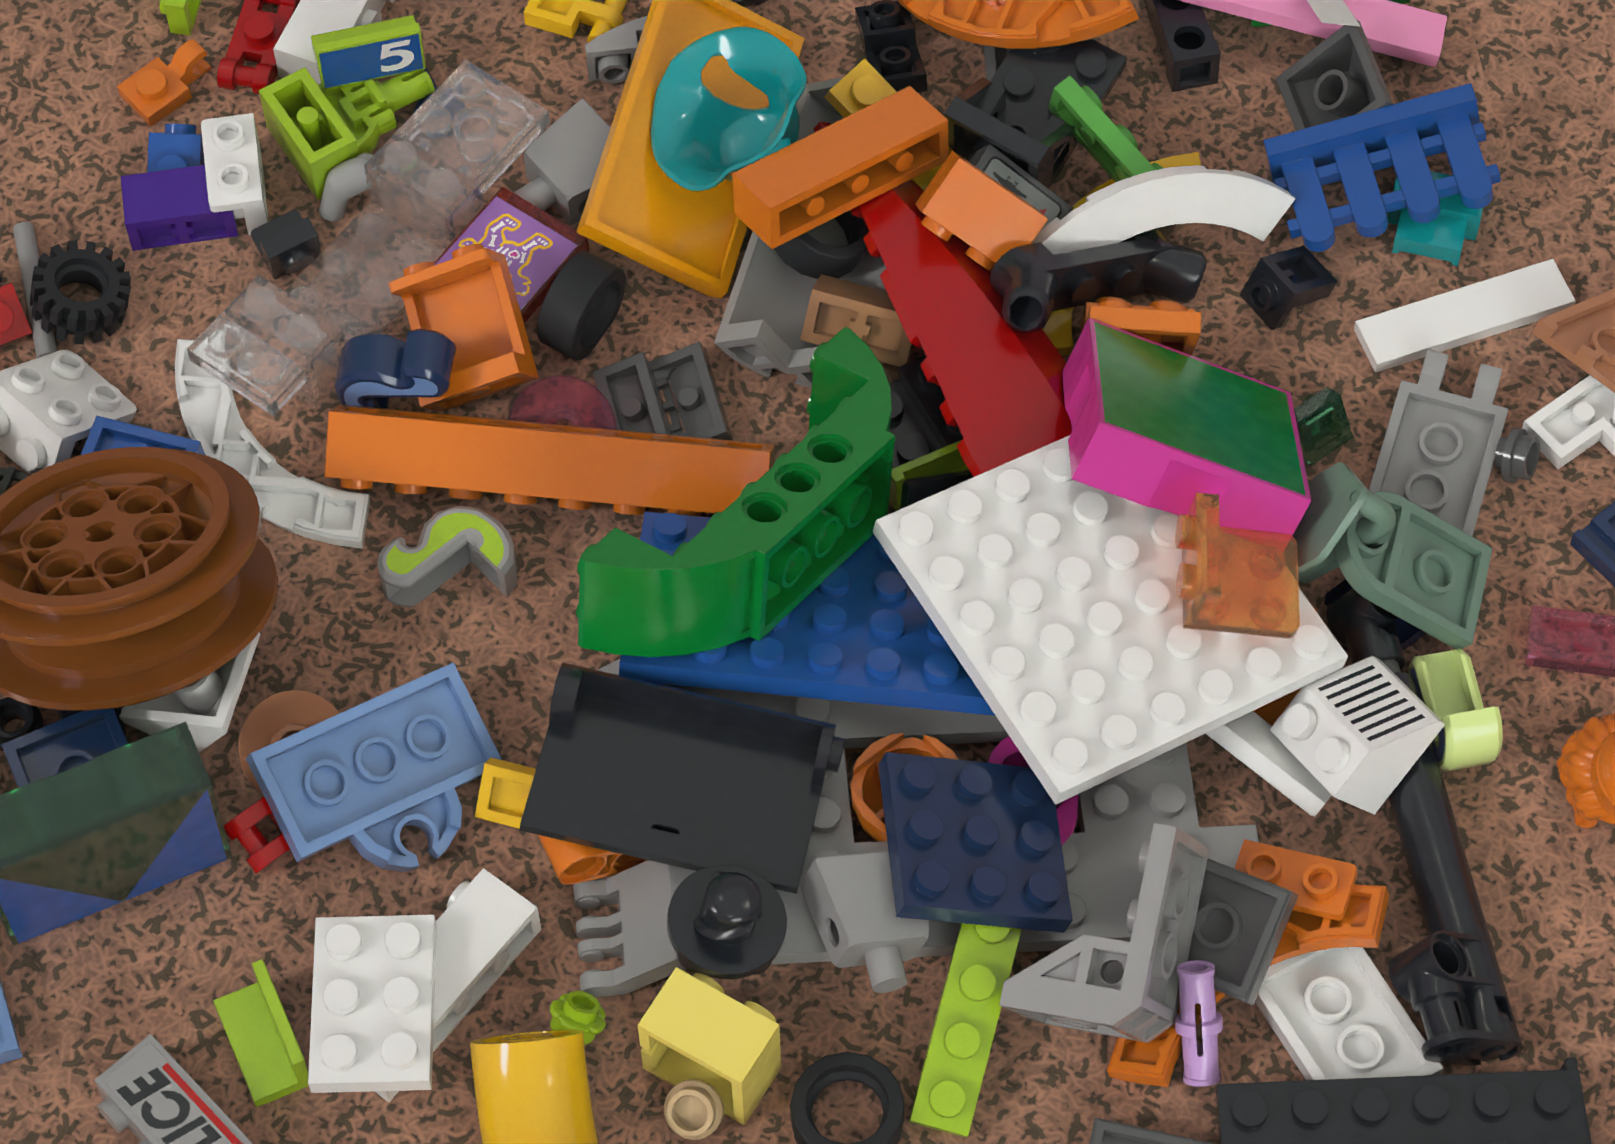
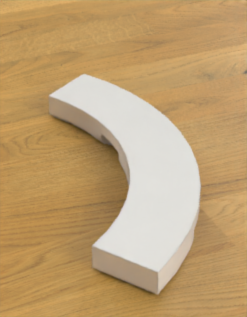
[1031,165,1296,255]
[175,339,370,549]

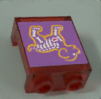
[434,186,589,323]

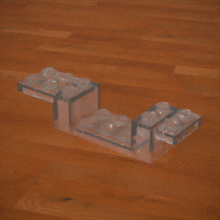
[187,60,550,416]

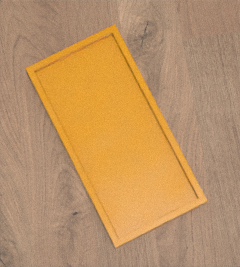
[576,0,805,299]

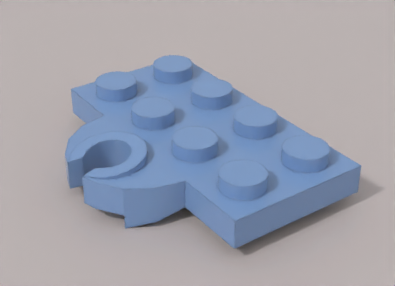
[246,662,502,872]

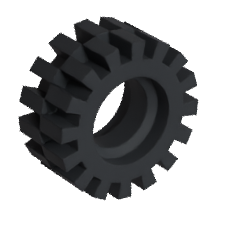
[30,240,131,345]

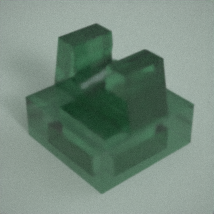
[1294,387,1353,466]

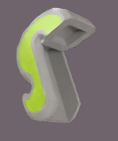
[377,506,518,607]

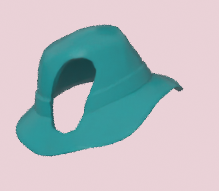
[651,27,807,191]

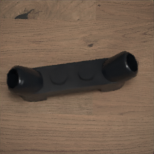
[990,228,1207,333]

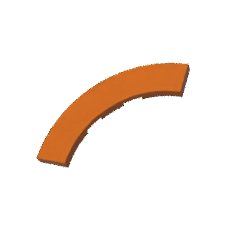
[897,0,1139,49]
[1107,884,1390,1087]

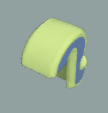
[1409,648,1503,772]

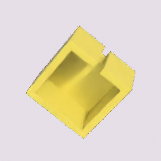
[638,967,781,1125]

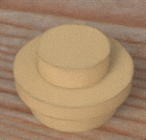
[664,1079,724,1140]

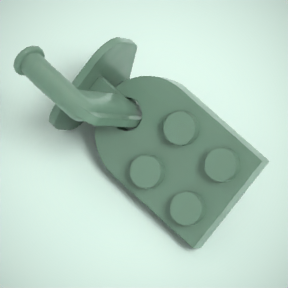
[1274,462,1493,649]

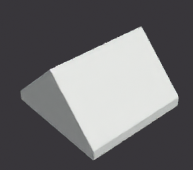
[119,632,261,753]

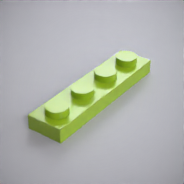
[908,923,1022,1138]

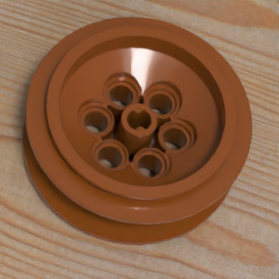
[0,447,278,711]

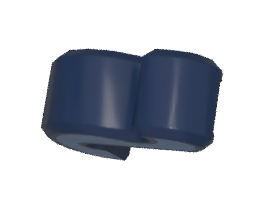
[335,329,456,409]

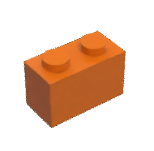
[915,150,1048,271]

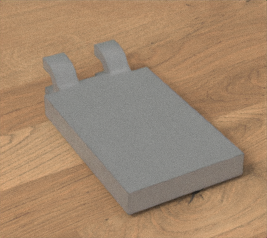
[1369,349,1508,536]

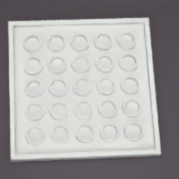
[873,435,1348,805]

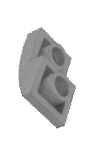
[585,16,647,84]

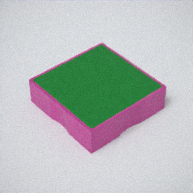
[1062,317,1311,556]

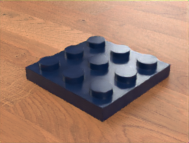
[878,752,1073,933]

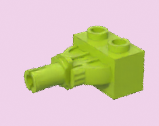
[259,67,435,200]

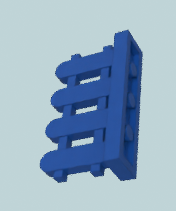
[1263,83,1501,252]

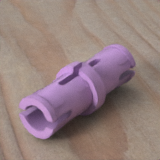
[1175,960,1223,1087]

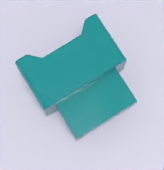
[1387,171,1483,266]

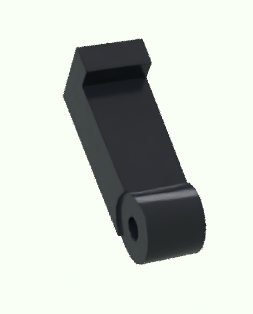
[1144,0,1221,92]

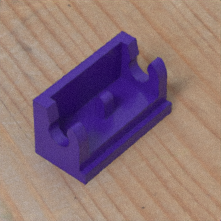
[120,165,238,251]

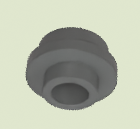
[1495,427,1540,483]

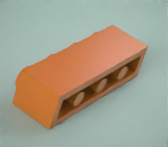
[732,86,949,249]

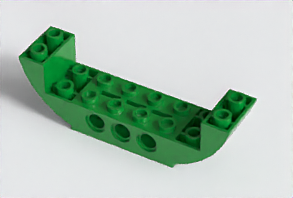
[576,327,895,657]

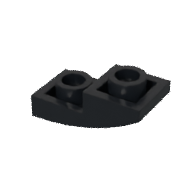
[855,0,927,92]

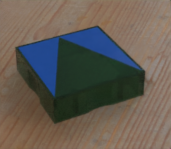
[0,722,232,946]

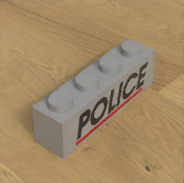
[94,1034,253,1144]

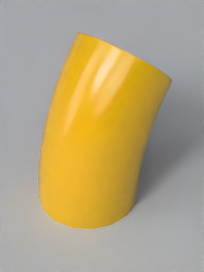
[470,1029,598,1144]

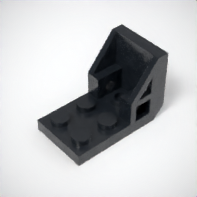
[944,38,1127,189]

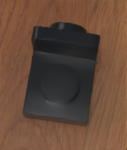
[1240,245,1338,330]

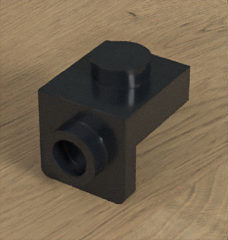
[251,210,322,280]

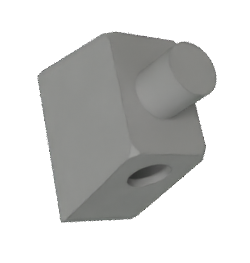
[512,99,610,225]
[800,851,929,993]

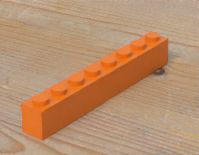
[325,404,776,517]

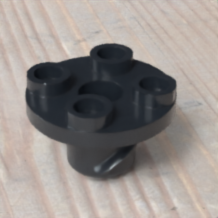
[666,865,787,979]

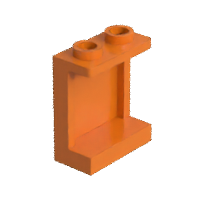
[388,244,539,412]

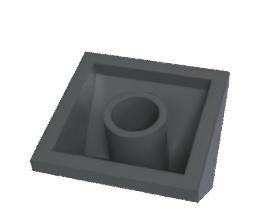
[1276,20,1393,131]

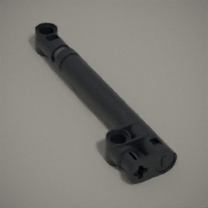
[1326,588,1523,1066]

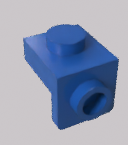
[147,124,204,172]

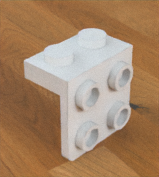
[0,350,137,475]

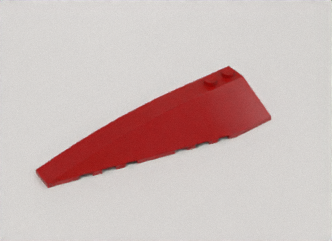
[813,121,1072,477]

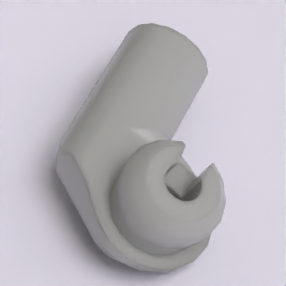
[318,153,381,222]

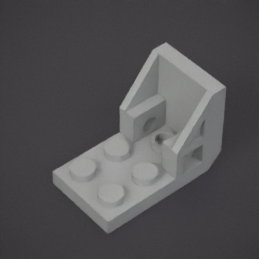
[999,823,1210,1043]

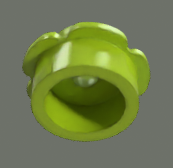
[550,991,606,1045]

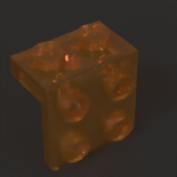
[1175,492,1300,638]

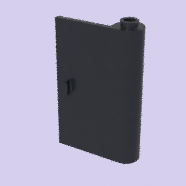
[520,663,845,894]

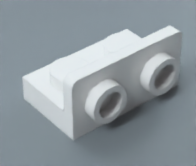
[201,113,269,235]

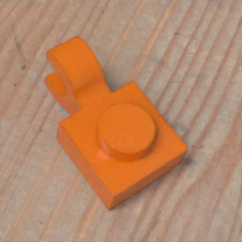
[116,39,212,126]

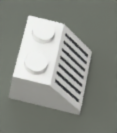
[1270,656,1445,815]

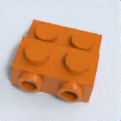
[1080,297,1201,356]

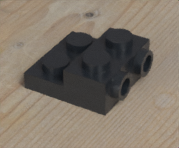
[889,355,963,469]

